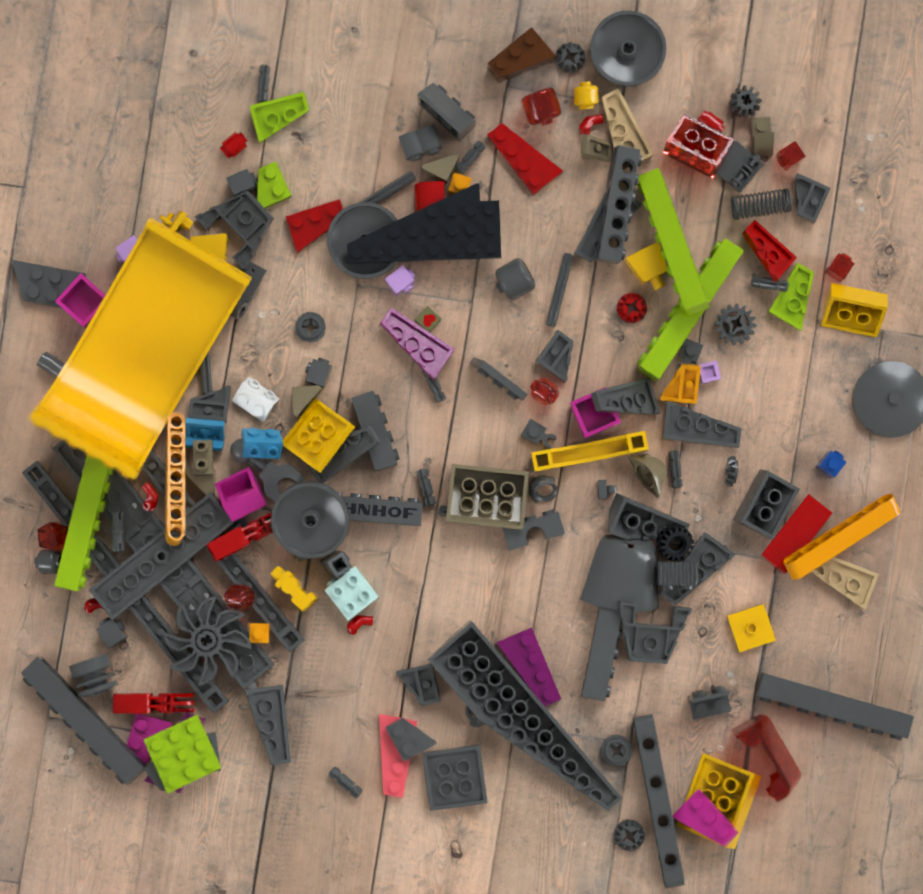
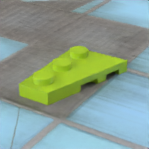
[249,92,310,143]
[768,263,814,332]

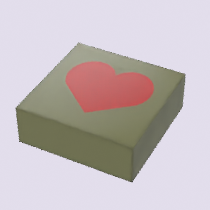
[415,306,442,332]

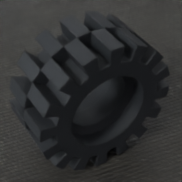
[656,524,694,561]

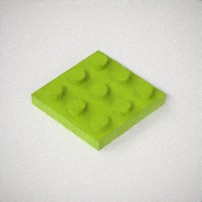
[143,714,221,794]

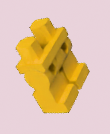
[270,566,319,612]

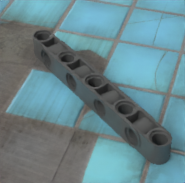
[633,714,685,889]

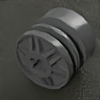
[69,653,118,698]

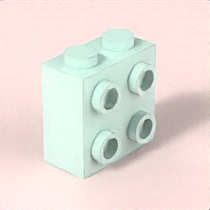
[325,566,379,621]

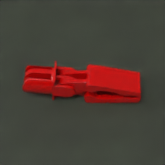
[206,512,273,562]
[113,693,194,714]

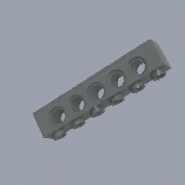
[595,145,642,264]

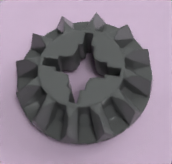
[555,42,586,73]
[295,312,326,343]
[725,456,738,487]
[601,735,632,766]
[614,819,645,851]

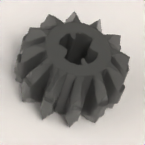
[729,85,762,118]

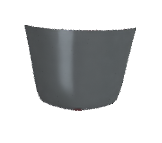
[580,534,658,612]

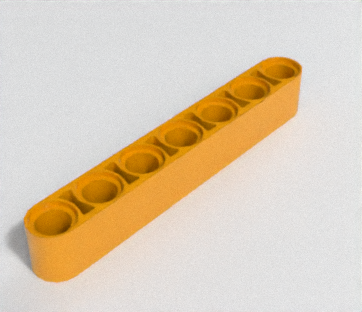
[165,413,185,546]
[784,494,901,580]

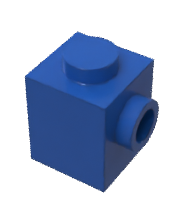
[816,450,847,478]

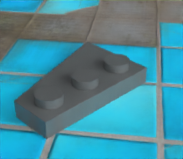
[469,357,528,400]

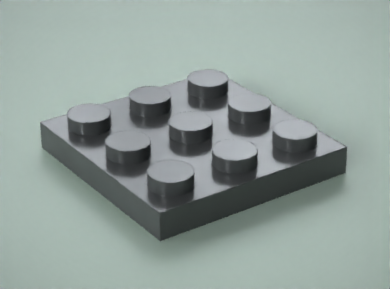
[422,744,488,811]

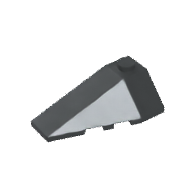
[608,493,690,542]

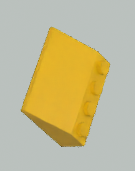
[676,753,762,849]

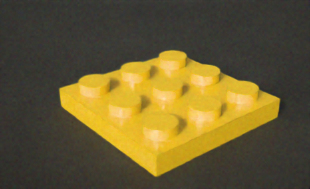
[282,398,355,473]

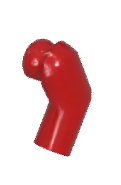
[579,114,603,135]
[141,482,159,511]
[84,598,104,613]
[347,615,373,635]

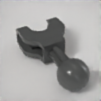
[230,439,305,502]

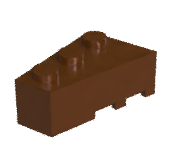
[487,27,556,83]

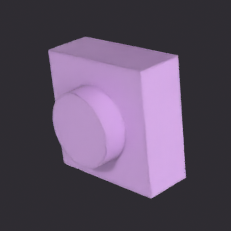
[699,360,721,384]

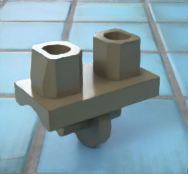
[193,440,213,476]

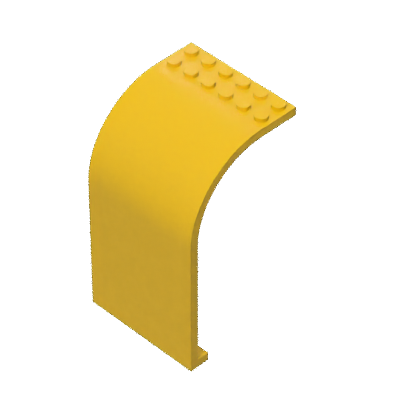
[28,218,252,479]

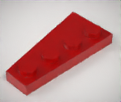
[487,123,563,195]

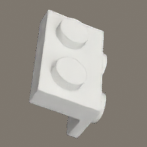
[232,378,280,422]

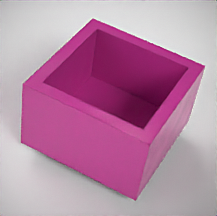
[55,273,105,328]
[569,387,621,439]
[215,467,267,522]

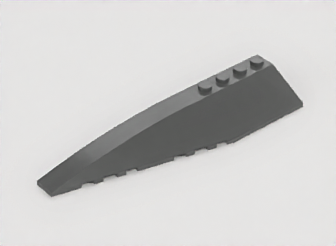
[427,620,622,811]

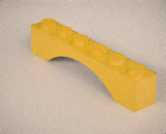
[531,431,649,473]

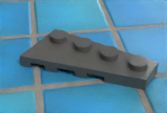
[574,189,642,263]
[591,377,660,415]
[662,401,742,448]
[305,426,381,484]
[659,532,736,605]

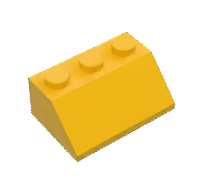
[821,283,888,338]

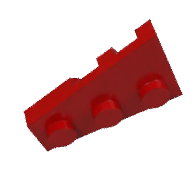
[285,199,343,253]
[742,220,797,282]

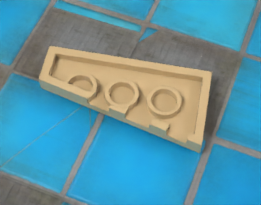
[601,88,654,171]
[811,557,879,610]

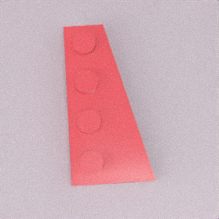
[379,714,417,798]

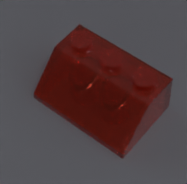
[663,114,735,179]

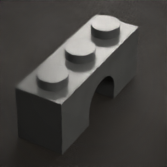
[503,509,565,551]

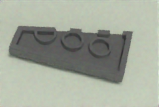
[244,685,291,765]

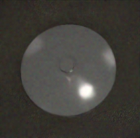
[590,11,666,87]
[327,202,397,279]
[852,361,923,438]
[271,481,350,559]

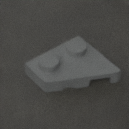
[795,173,831,223]
[535,330,574,383]
[188,385,231,423]
[396,664,441,706]

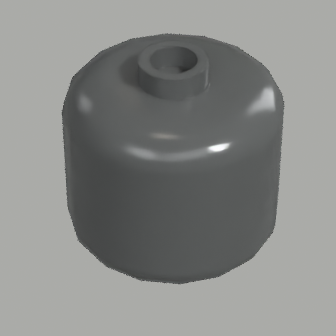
[495,258,536,300]

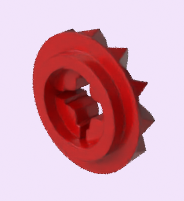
[617,293,647,323]

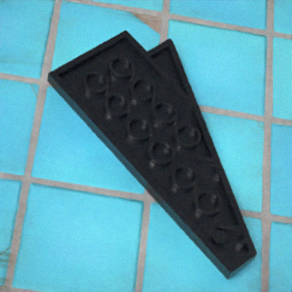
[347,183,501,264]

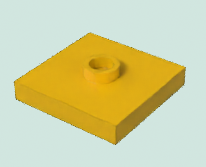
[727,604,776,653]

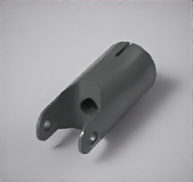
[37,352,65,378]

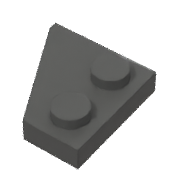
[385,718,437,761]

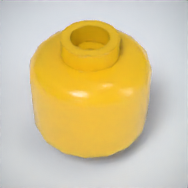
[573,82,599,109]

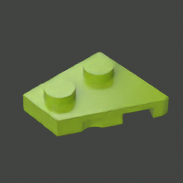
[257,161,292,209]

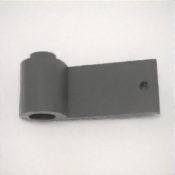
[230,262,267,320]

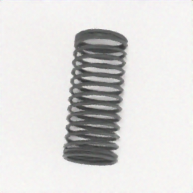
[731,188,792,220]

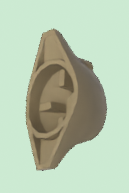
[628,453,667,498]

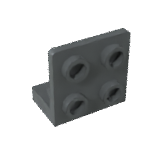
[688,686,731,720]

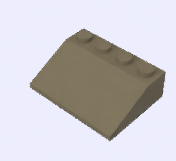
[446,464,529,530]

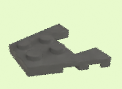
[195,190,274,271]
[618,601,692,664]

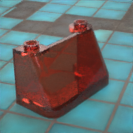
[732,714,801,803]

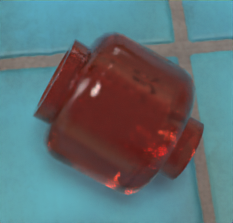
[530,377,559,406]
[224,584,255,610]

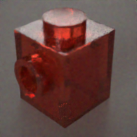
[776,141,806,171]
[824,253,855,282]
[37,522,68,551]

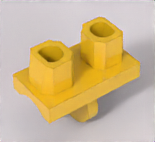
[159,211,193,231]

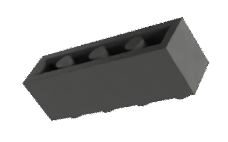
[352,391,400,472]

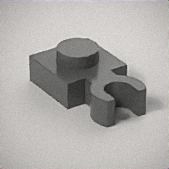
[677,339,703,370]
[521,419,557,449]

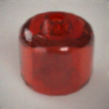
[521,87,562,126]

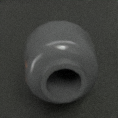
[34,549,62,575]

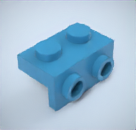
[185,418,225,451]
[241,428,283,459]

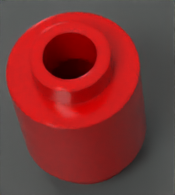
[696,110,725,137]
[219,132,248,159]

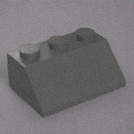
[417,83,475,142]
[733,469,800,540]

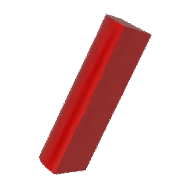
[414,181,444,212]
[761,494,833,574]

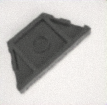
[12,260,86,308]

